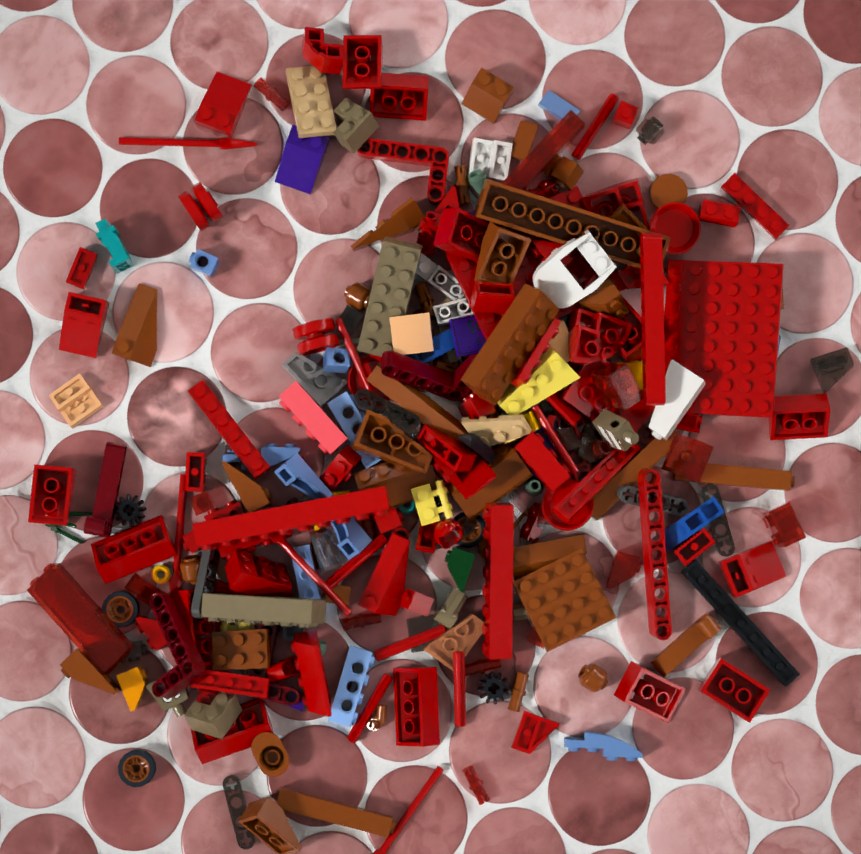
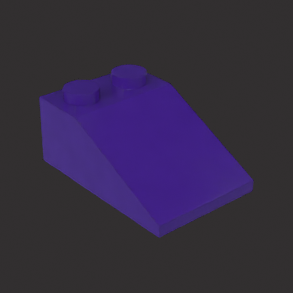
[275,125,330,195]

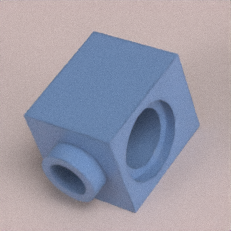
[189,249,220,278]
[323,347,352,374]

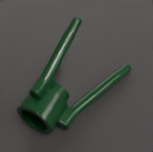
[45,511,93,544]

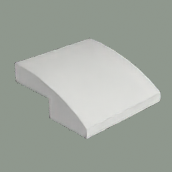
[467,138,513,181]

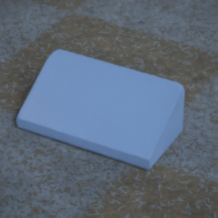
[538,90,580,127]

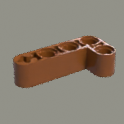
[651,613,722,677]

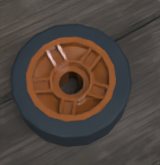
[454,512,486,548]
[102,591,140,628]
[118,749,156,787]

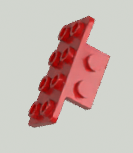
[431,445,496,499]

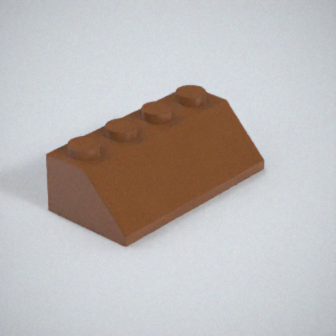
[444,442,533,521]
[354,449,437,508]

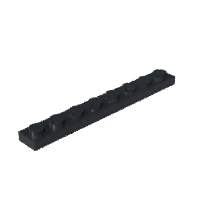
[681,559,800,687]

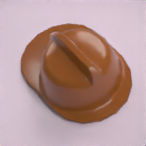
[251,732,289,777]

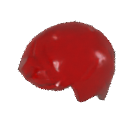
[433,519,463,549]

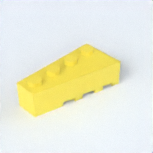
[497,346,580,415]

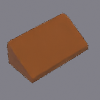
[511,121,539,163]

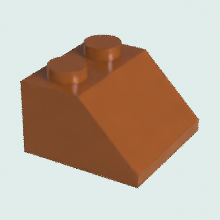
[461,67,514,124]
[578,278,629,319]

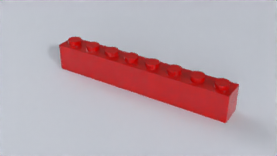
[482,502,514,660]

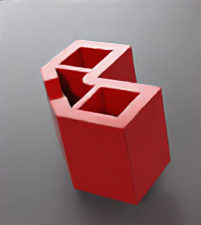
[302,27,343,74]

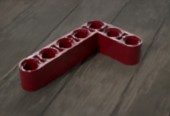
[381,351,477,401]
[84,442,127,537]
[150,593,205,698]
[248,623,302,706]

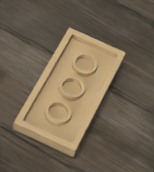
[286,66,337,138]

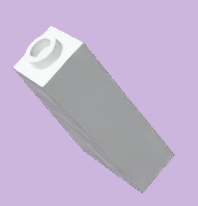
[649,360,706,441]

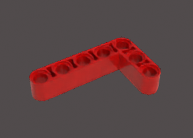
[357,138,449,205]

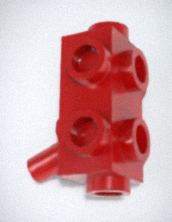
[416,211,442,255]

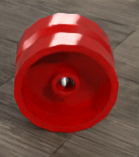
[178,182,223,231]
[292,318,340,356]

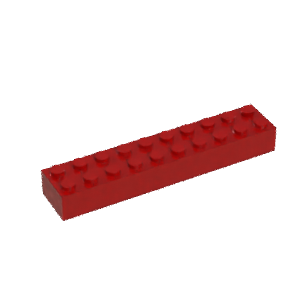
[192,486,392,551]

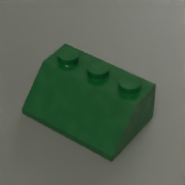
[444,547,476,592]

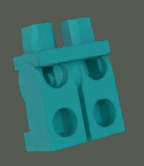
[95,218,134,274]

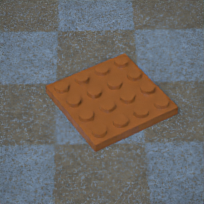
[513,548,617,652]

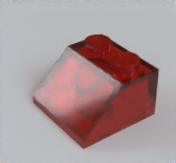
[661,433,714,484]

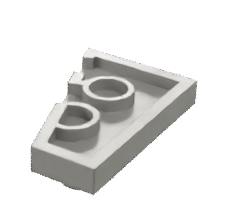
[282,352,348,408]

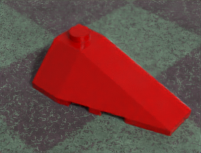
[358,532,410,616]

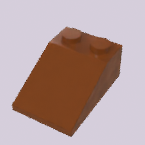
[474,221,532,284]
[222,461,273,513]
[60,647,122,694]
[238,797,301,854]

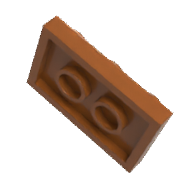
[212,629,270,671]

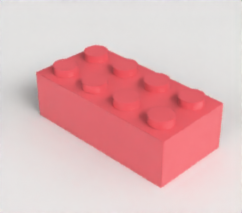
[279,381,349,456]

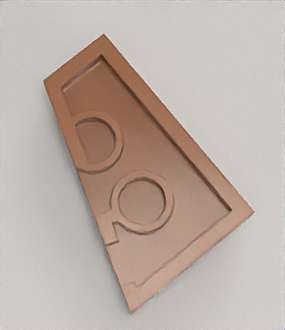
[422,613,485,671]

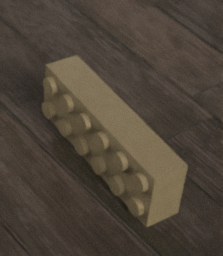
[357,236,423,357]
[201,593,326,628]

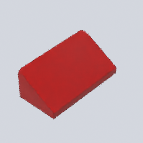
[545,392,581,427]

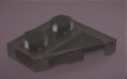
[810,347,854,394]

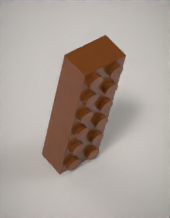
[461,283,560,406]

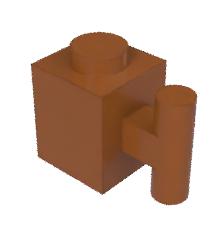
[544,154,584,190]

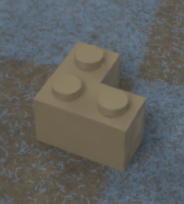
[333,98,379,153]
[184,691,242,739]

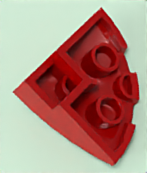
[581,178,649,230]
[568,308,632,364]

